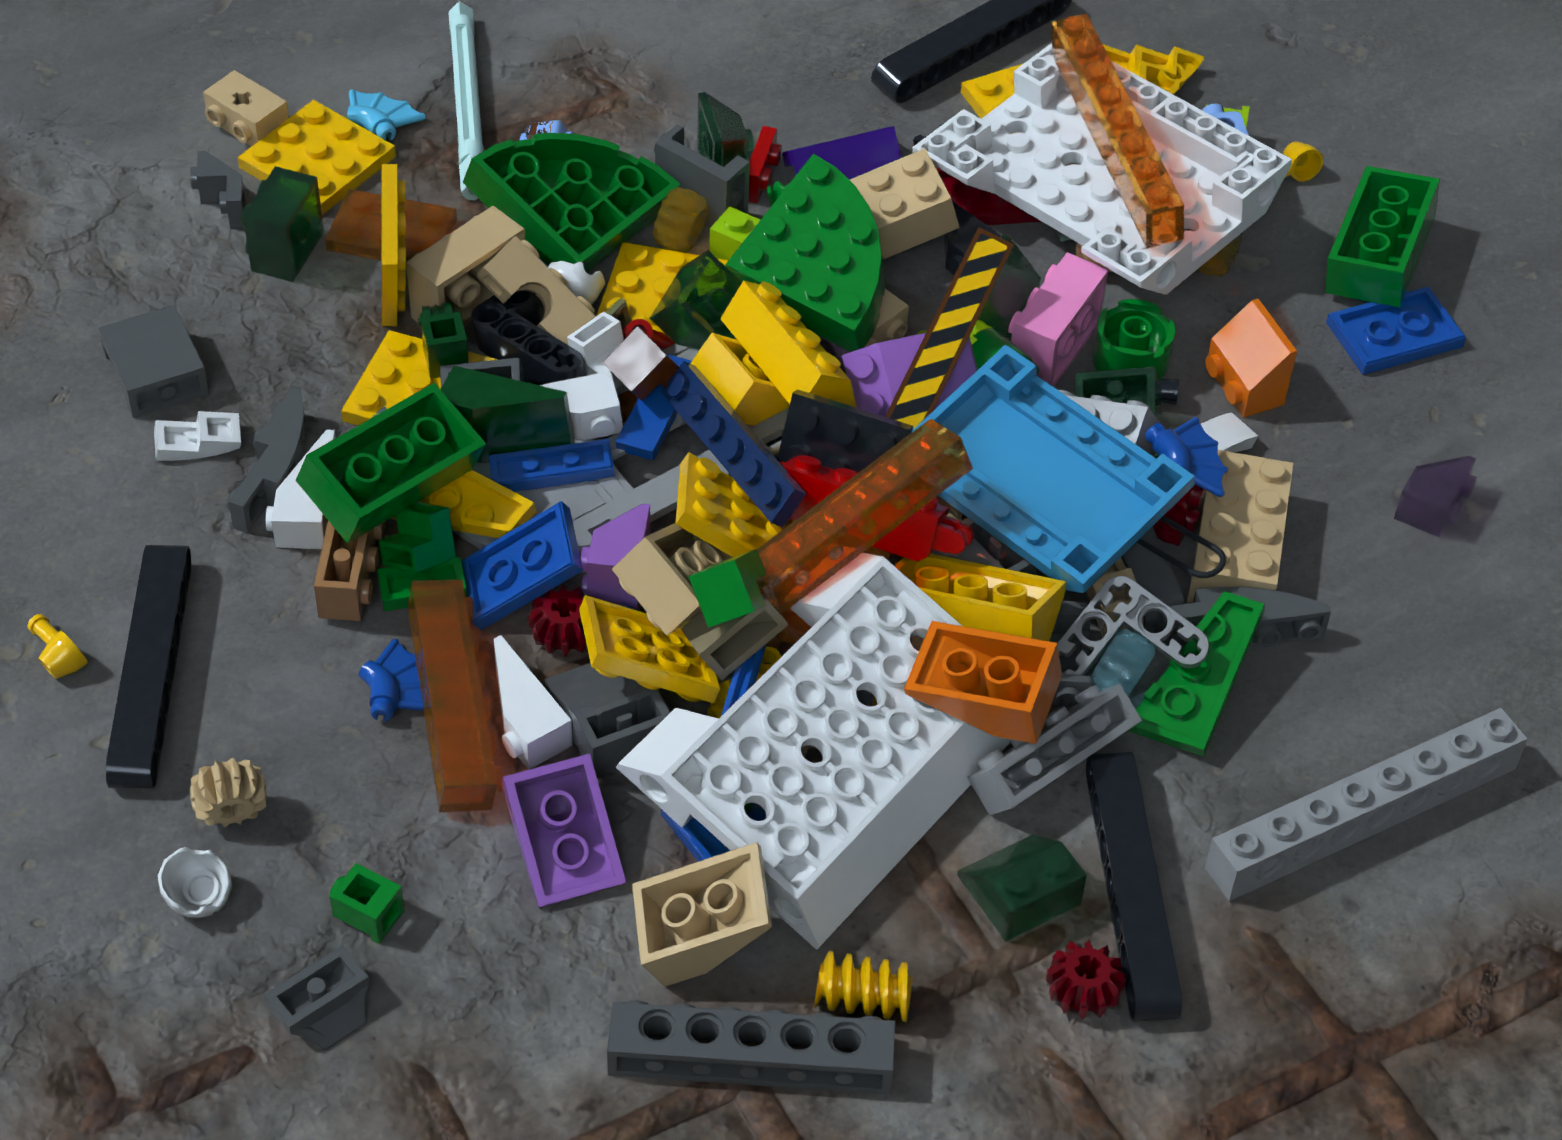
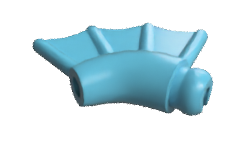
[347,89,426,141]

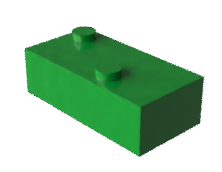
[1325,166,1440,308]
[295,382,486,544]

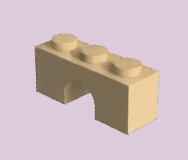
[476,235,596,345]

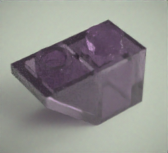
[1394,456,1477,537]

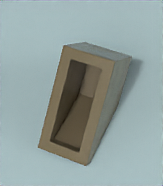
[681,595,789,680]

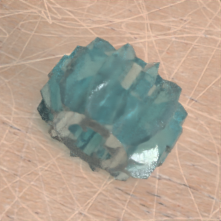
[1091,629,1155,697]

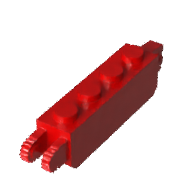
[778,455,975,562]

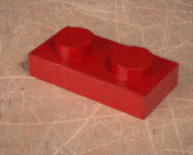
[749,126,782,204]

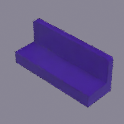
[782,126,901,180]

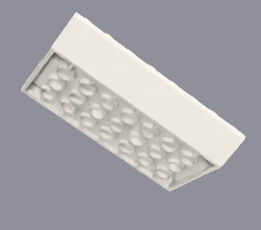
[912,35,1292,295]
[616,548,1011,950]

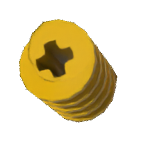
[814,951,913,1023]

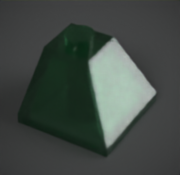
[697,92,754,167]

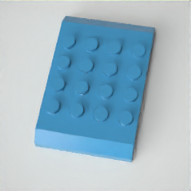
[904,345,1195,593]

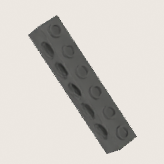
[607,1000,895,1094]

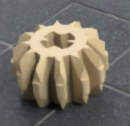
[190,758,267,827]

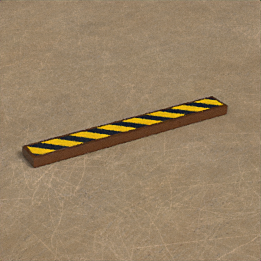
[885,227,1014,475]

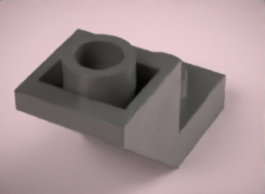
[190,151,246,229]

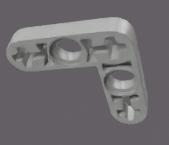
[1057,576,1209,675]

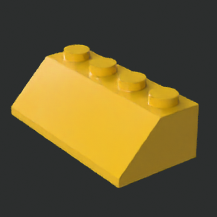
[720,280,856,408]
[894,554,1066,641]

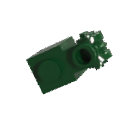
[418,302,469,379]

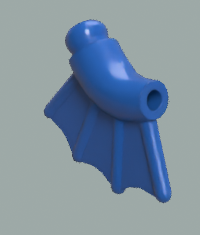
[1145,417,1228,497]
[359,639,443,722]

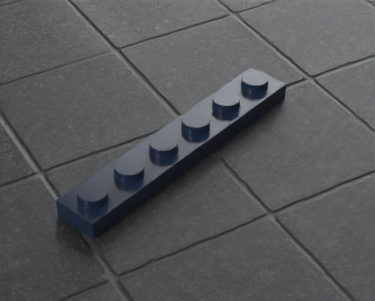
[662,361,806,528]

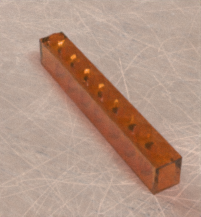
[1051,13,1184,249]

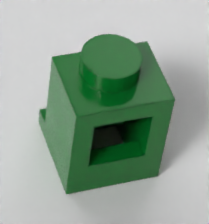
[329,863,405,944]

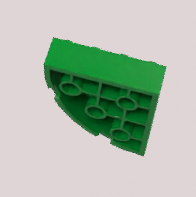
[462,133,681,273]
[725,153,886,352]

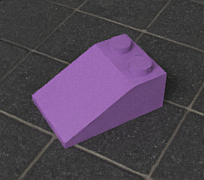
[842,333,978,417]
[502,753,626,908]

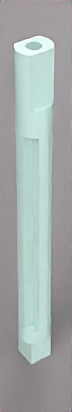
[449,1,484,200]

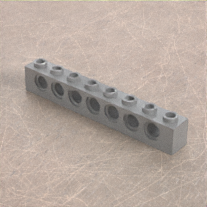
[1204,708,1527,901]

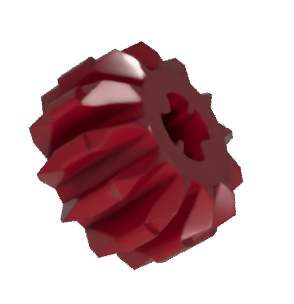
[528,584,593,657]
[1046,938,1126,1021]

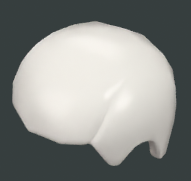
[547,261,605,305]
[158,847,232,918]

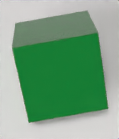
[379,502,456,573]
[688,549,767,628]

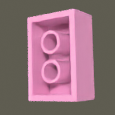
[1008,252,1109,387]

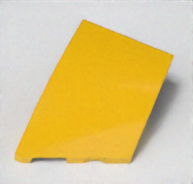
[1093,43,1204,95]

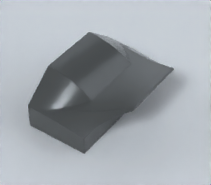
[264,945,370,1050]

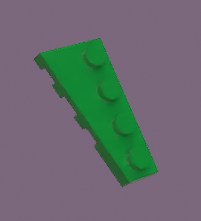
[1127,591,1265,757]

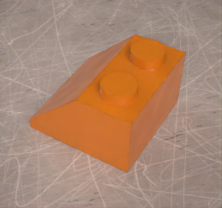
[1205,298,1297,418]

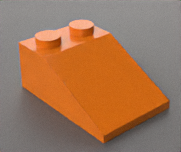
[904,621,1062,744]

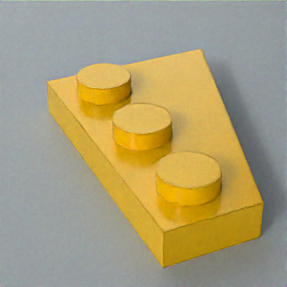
[391,470,537,538]

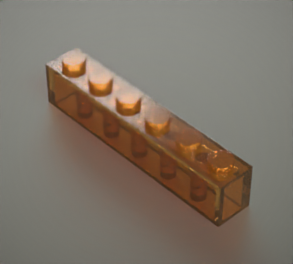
[756,419,973,614]
[407,580,503,813]

